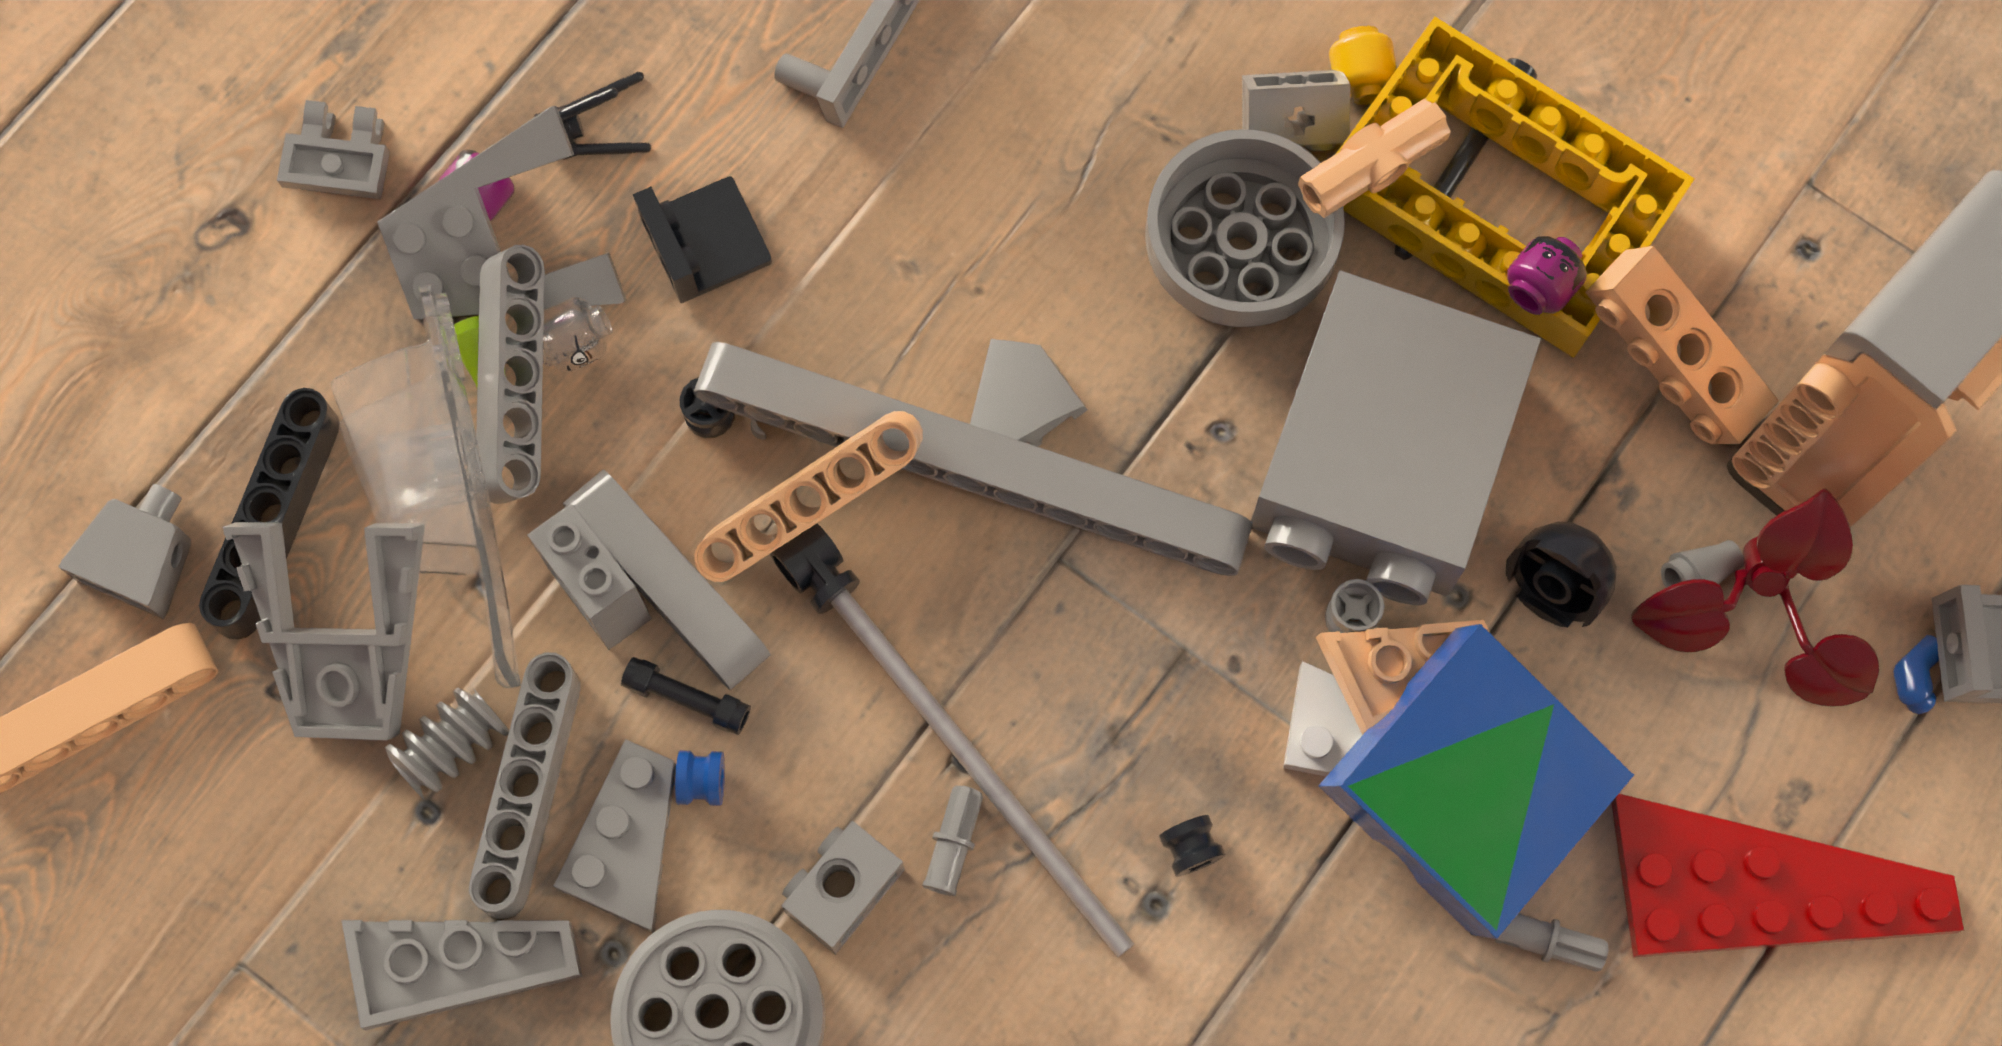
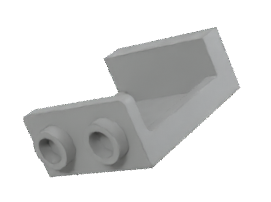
[1932,585,2002,703]

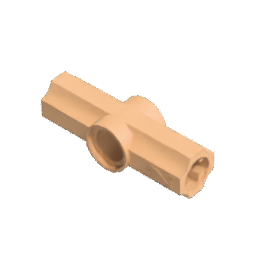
[1298,99,1451,218]

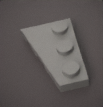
[553,739,676,933]

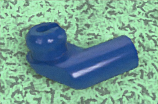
[1893,635,1939,714]

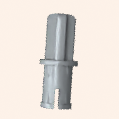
[922,786,983,896]
[1495,914,1608,971]

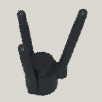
[534,72,652,160]

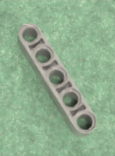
[475,244,545,504]
[563,470,771,690]
[469,652,581,919]

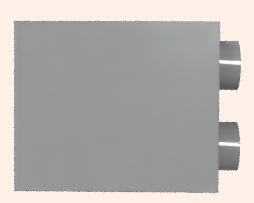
[1251,270,1541,605]

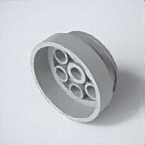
[1145,129,1345,327]
[611,910,825,1046]

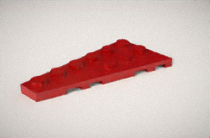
[1611,794,1964,958]

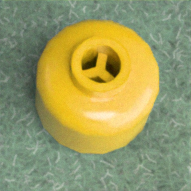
[1329,26,1397,105]

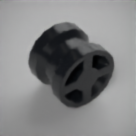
[680,377,735,438]
[1159,815,1226,877]

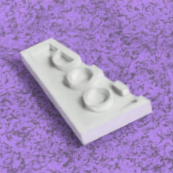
[1283,661,1363,776]

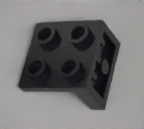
[632,176,772,304]

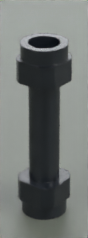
[621,657,751,735]

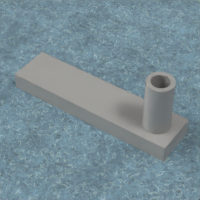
[774,0,920,128]

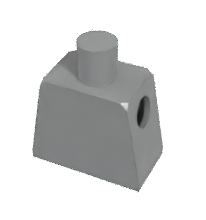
[58,484,191,619]

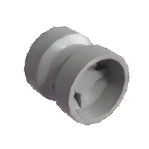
[1325,579,1385,633]

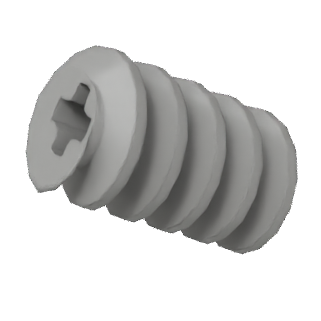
[385,688,509,800]

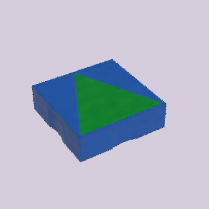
[1318,624,1634,939]

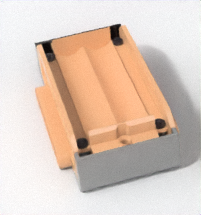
[1727,170,2002,527]

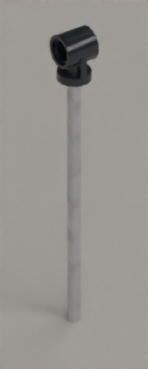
[770,523,1134,957]

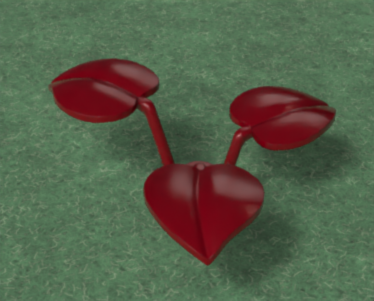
[1631,488,1880,707]

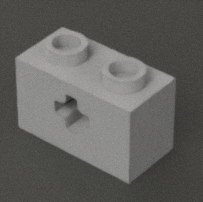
[1242,70,1350,151]

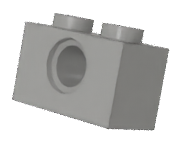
[782,821,905,955]

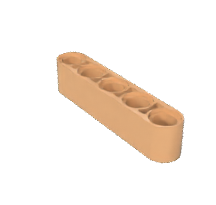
[694,411,923,582]
[0,623,218,793]

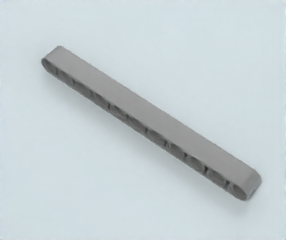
[693,342,1253,576]

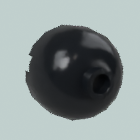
[1505,521,1617,628]

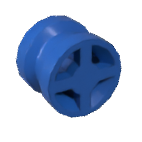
[675,750,725,806]

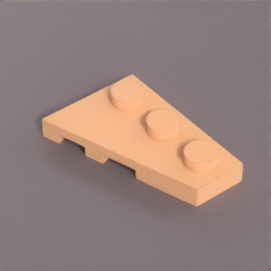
[1316,620,1491,734]

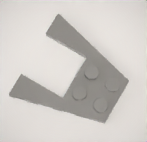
[377,106,627,319]
[223,522,425,740]

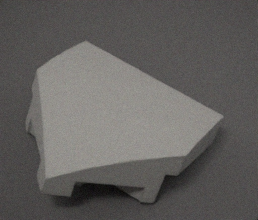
[970,339,1088,447]

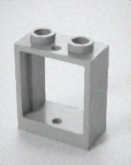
[527,503,652,650]

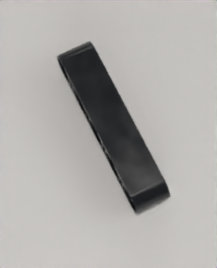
[199,388,340,640]

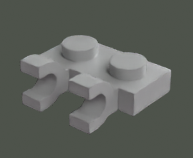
[277,100,390,199]

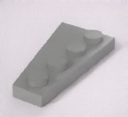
[342,920,583,1030]

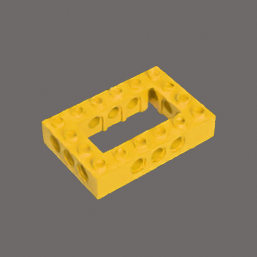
[1335,16,1695,358]

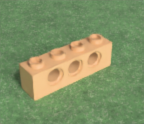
[1585,246,1779,444]

